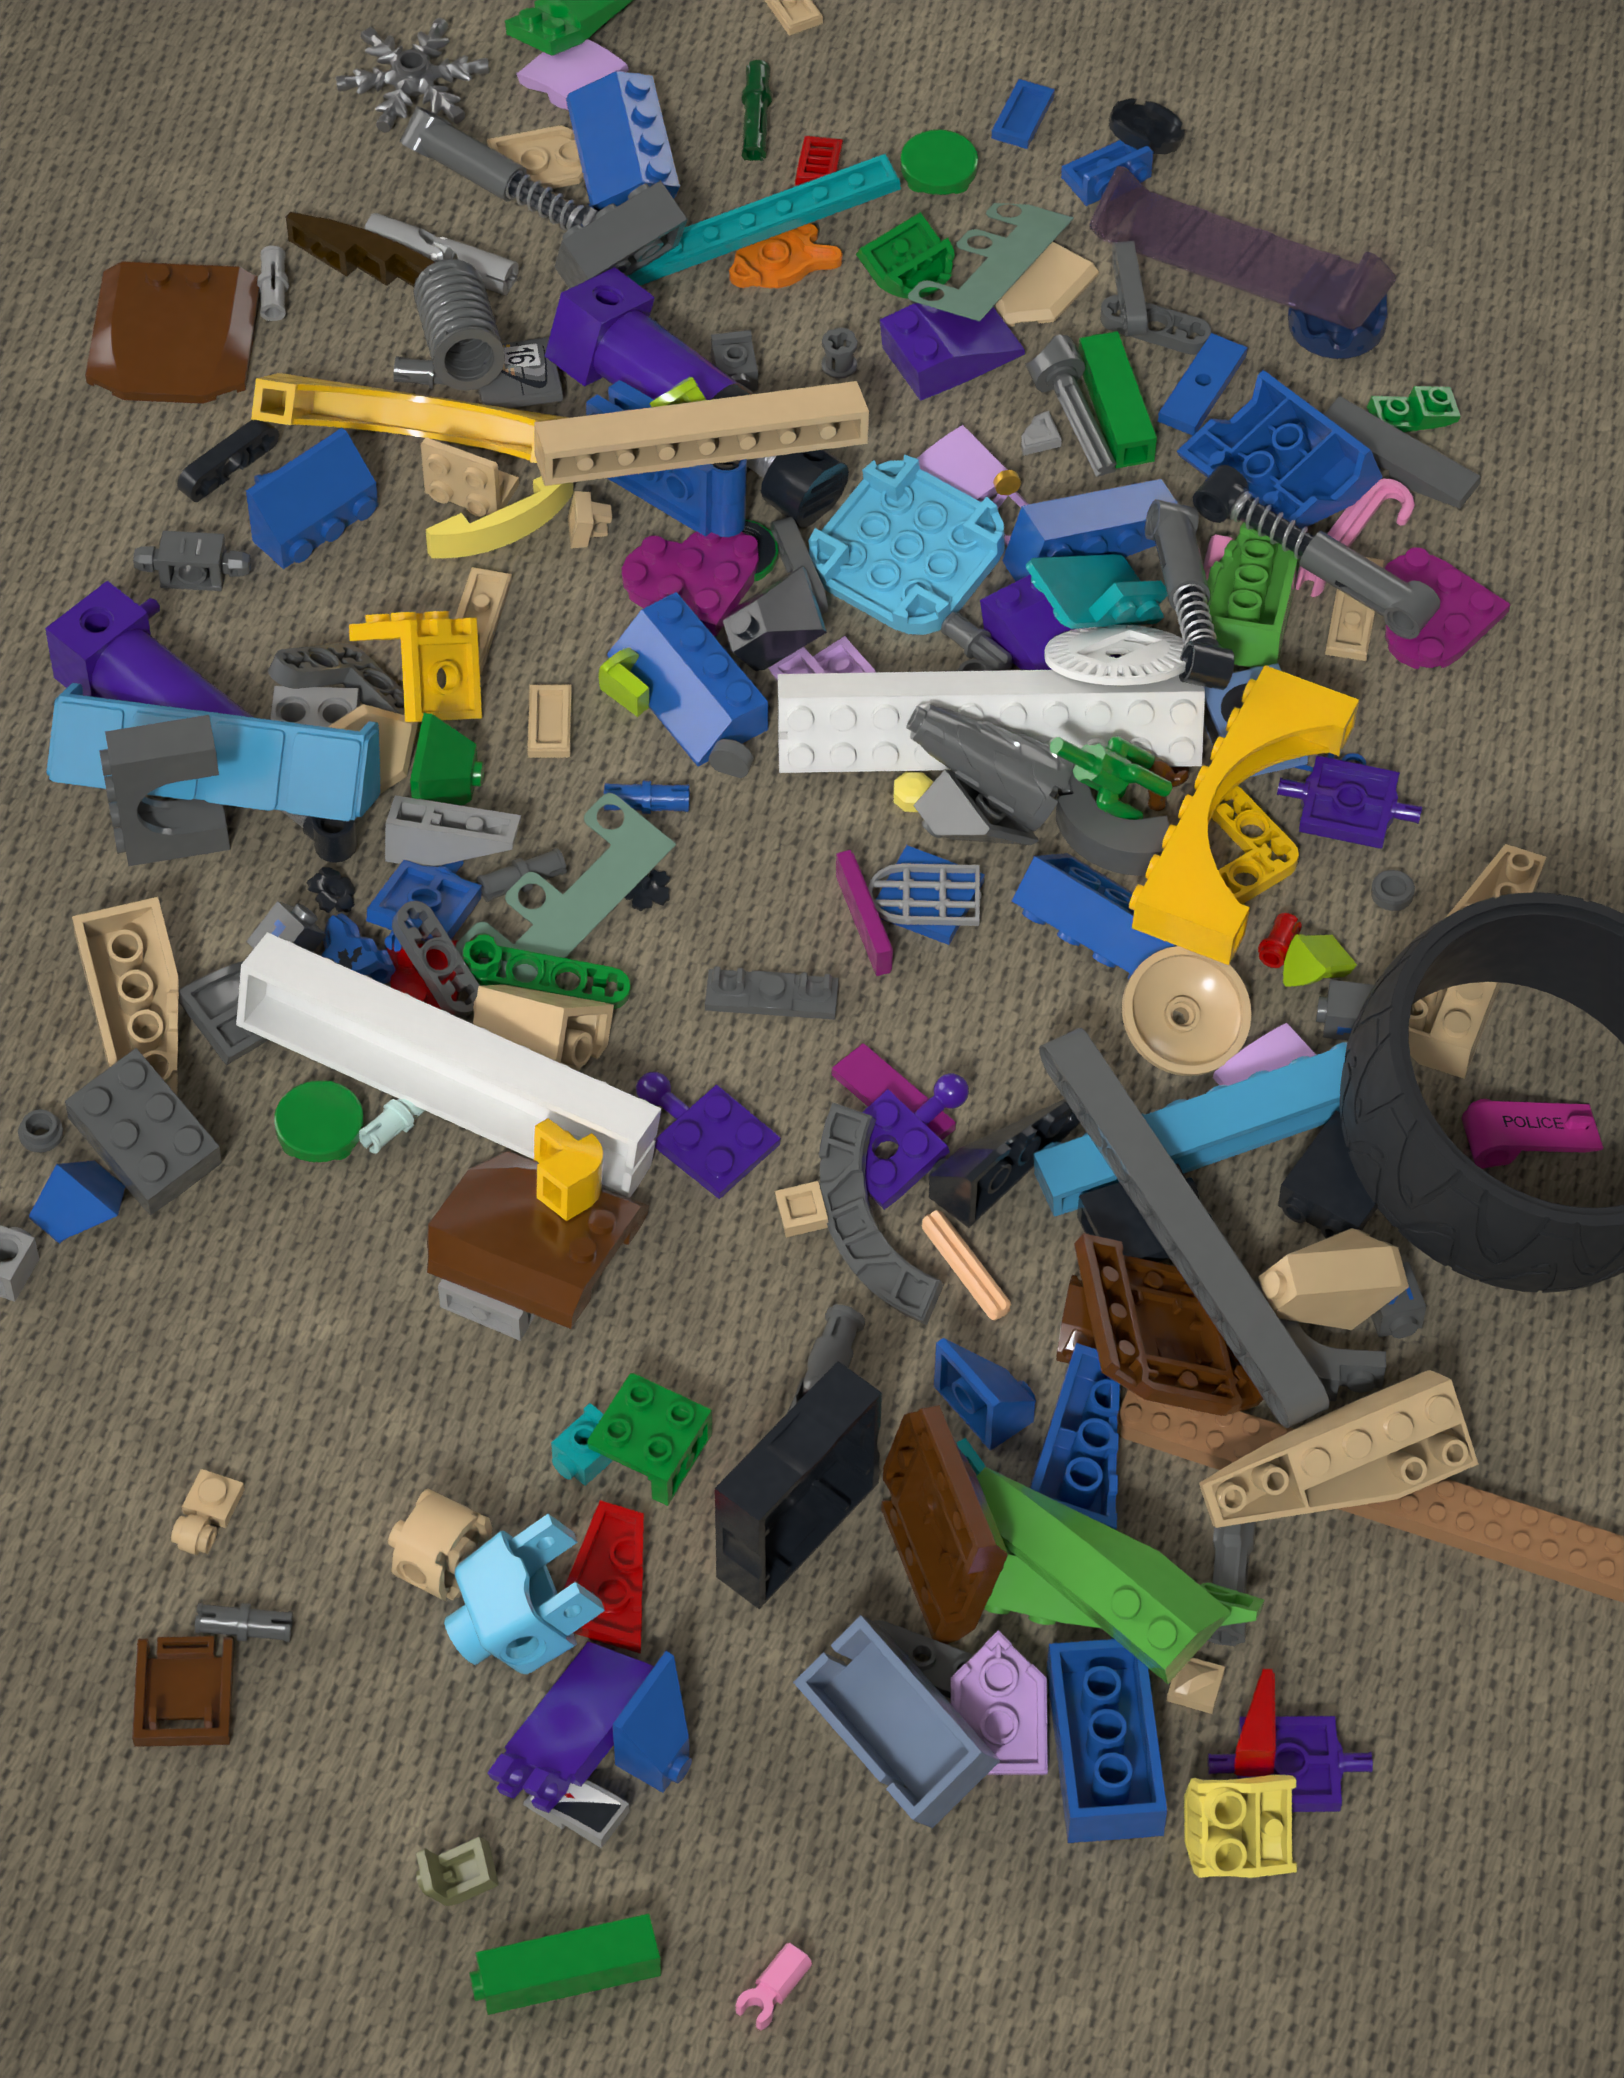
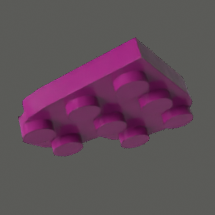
[622,531,759,636]
[1384,547,1511,669]

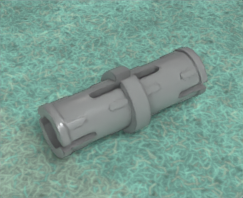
[257,245,289,321]

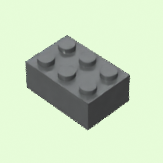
[555,180,687,289]
[65,1048,222,1215]

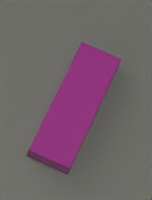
[836,850,893,976]
[832,1043,956,1140]

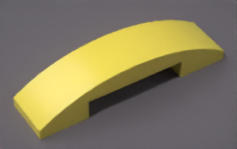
[426,476,574,558]

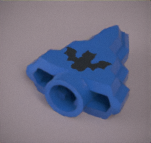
[321,913,396,984]

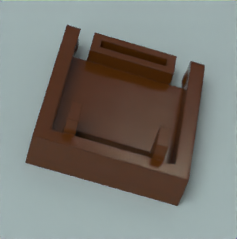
[132,1636,234,1747]

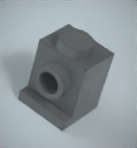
[711,330,758,391]

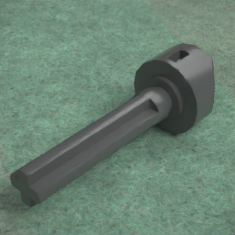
[1025,335,1117,477]

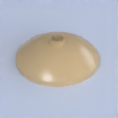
[1122,946,1251,1076]

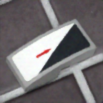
[523,1780,629,1848]

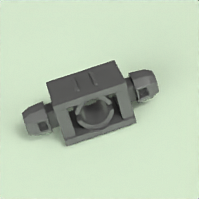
[133,531,251,591]

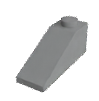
[385,795,521,867]

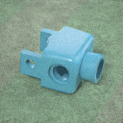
[444,1514,605,1674]

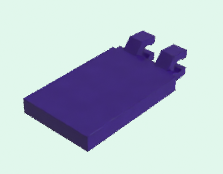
[488,1641,654,1813]

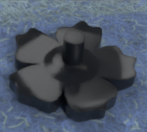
[306,867,355,913]
[624,870,670,911]

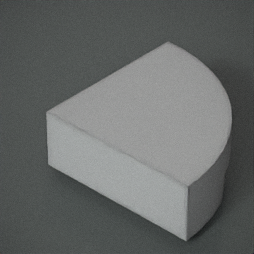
[1021,411,1062,456]

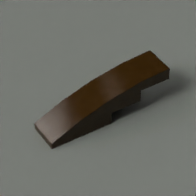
[286,212,436,287]

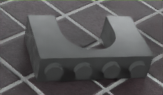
[99,715,230,866]

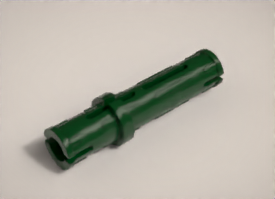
[742,60,772,161]

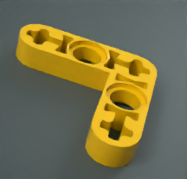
[1211,786,1299,904]

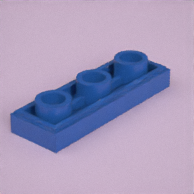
[1158,333,1247,436]

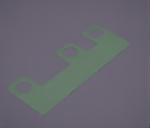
[908,203,1074,321]
[456,793,676,982]

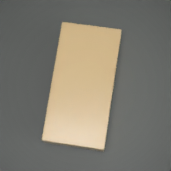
[528,685,572,758]

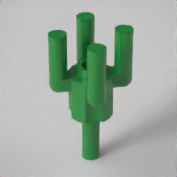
[1050,736,1172,820]

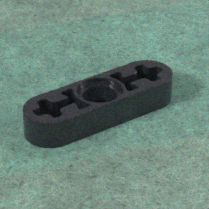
[177,419,279,503]

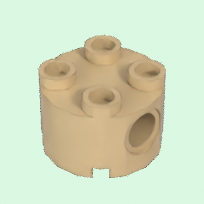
[388,1489,492,1601]

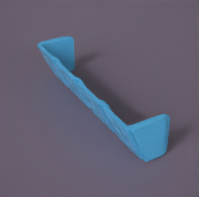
[47,683,381,821]

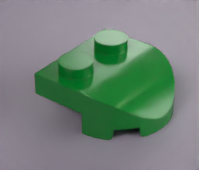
[856,212,955,299]

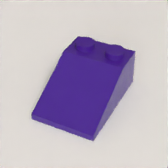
[880,303,1025,401]
[980,574,1122,670]

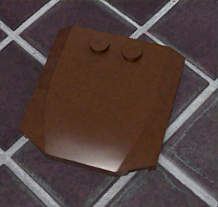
[85,261,260,404]
[427,1151,649,1329]
[1074,1233,1263,1416]
[881,1405,1008,1644]

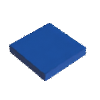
[876,845,985,945]

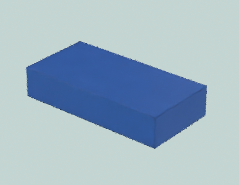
[991,79,1055,149]

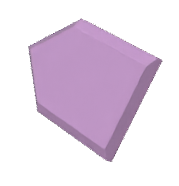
[951,1630,1048,1775]

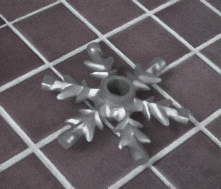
[336,18,489,132]

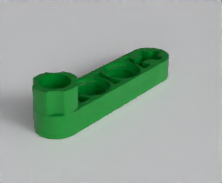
[463,934,630,1010]

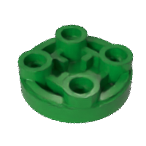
[900,130,978,195]
[274,1080,364,1162]

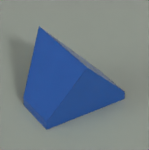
[29,1161,125,1244]

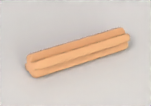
[922,1210,1011,1320]

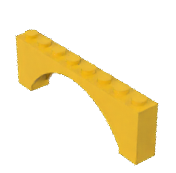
[251,373,569,463]
[1129,665,1359,965]

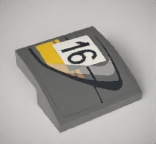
[478,337,563,409]

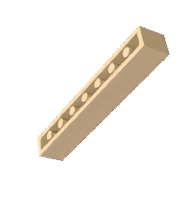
[534,381,869,486]

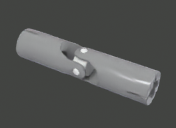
[364,213,519,295]

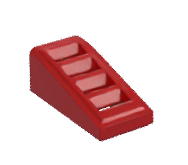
[795,136,843,187]
[1234,1669,1276,1777]

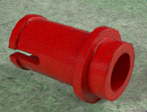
[1258,913,1302,968]

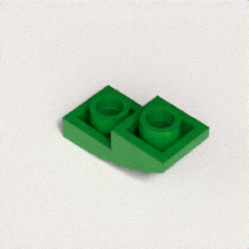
[1367,386,1461,433]

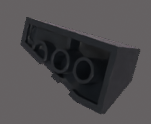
[928,1099,1080,1228]

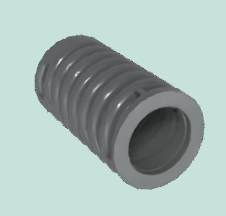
[413,259,505,391]

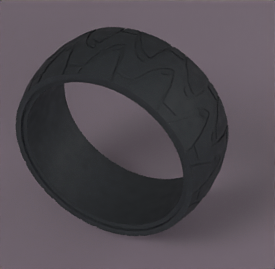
[1340,892,1624,1293]

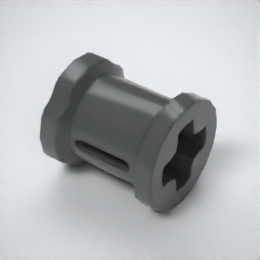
[821,328,858,379]

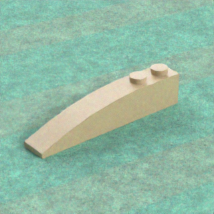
[72,897,179,1095]

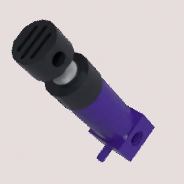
[545,267,849,528]

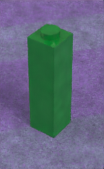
[1078,331,1157,469]
[469,1913,661,2015]

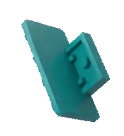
[1026,555,1168,629]

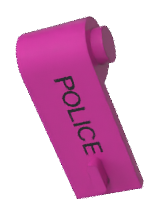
[1461,1099,1603,1169]

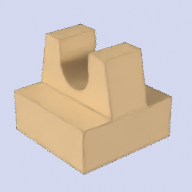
[568,491,612,548]

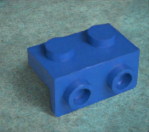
[1061,140,1153,206]

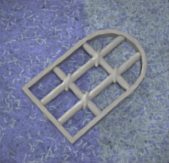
[868,863,982,926]

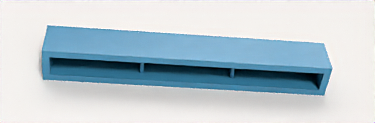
[1034,1042,1348,1217]

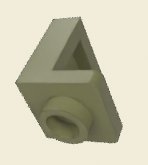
[416,1836,499,1907]

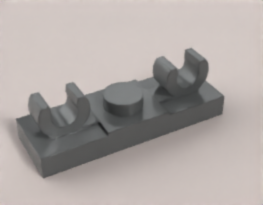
[705,966,839,1020]

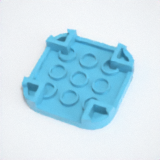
[808,455,1005,635]

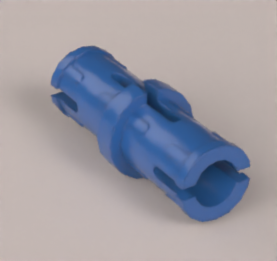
[604,781,690,814]

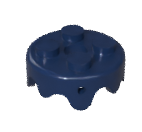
[1288,266,1388,359]

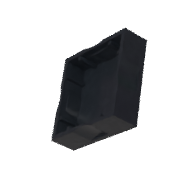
[715,1361,882,1609]

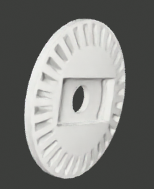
[1044,625,1186,686]

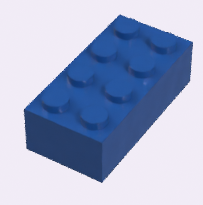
[1046,1639,1167,1843]

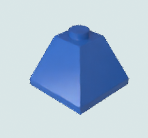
[934,1338,1036,1451]
[613,1651,692,1793]

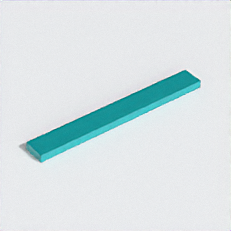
[628,154,901,286]

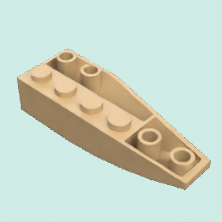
[1409,844,1546,1079]
[1199,1370,1478,1528]

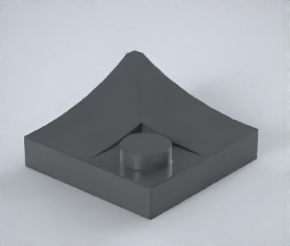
[178,961,268,1065]

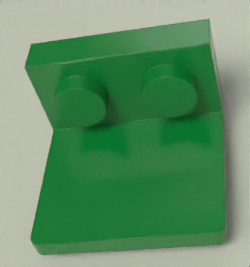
[587,1373,712,1506]

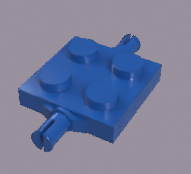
[366,860,482,952]

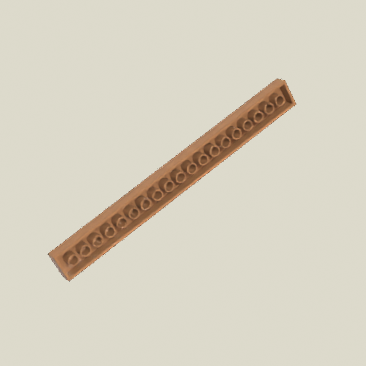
[1117,1389,1624,1603]

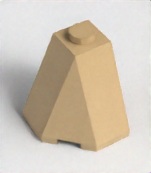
[473,985,614,1071]
[1259,1228,1409,1330]

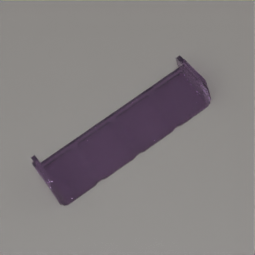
[1090,166,1396,330]

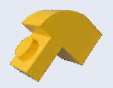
[534,1118,603,1221]

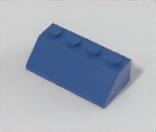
[566,71,680,209]
[607,592,768,767]
[1012,853,1177,979]

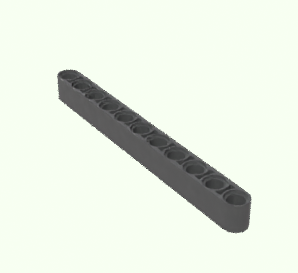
[1039,1028,1329,1428]

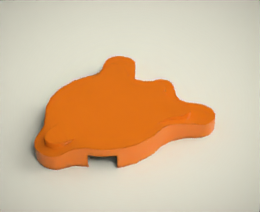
[729,224,843,288]

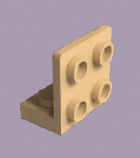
[421,438,519,517]

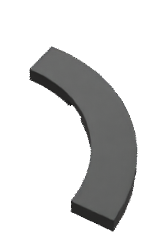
[819,1102,944,1325]

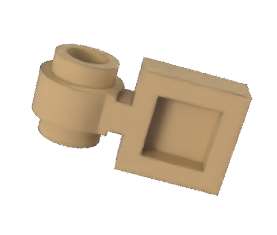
[171,1469,245,1555]

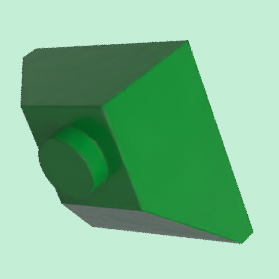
[410,713,485,806]

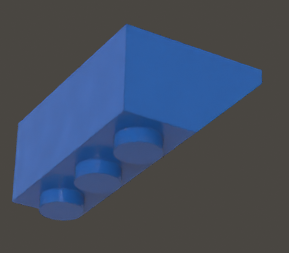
[246,428,378,569]

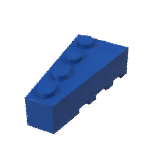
[1029,1343,1120,1530]

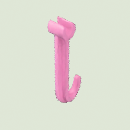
[1295,479,1414,597]

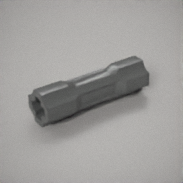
[1207,1522,1256,1646]

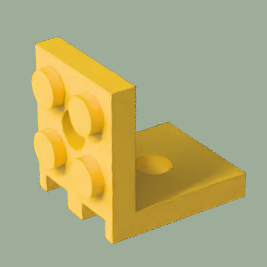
[349,611,482,722]

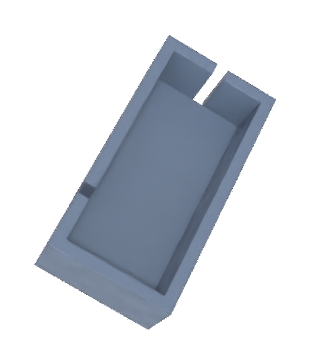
[793,1615,1000,1828]

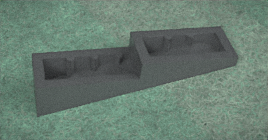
[1323,396,1481,509]

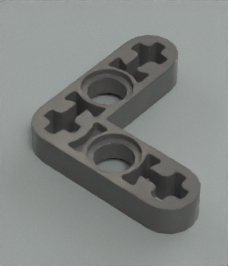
[268,643,405,715]

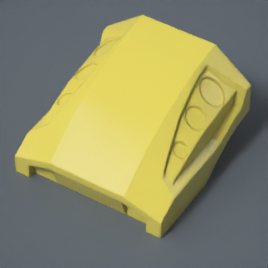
[1184,1775,1297,1878]

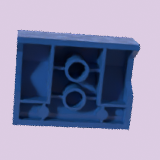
[1177,370,1383,529]

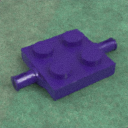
[1277,756,1423,849]
[1207,1716,1373,1812]

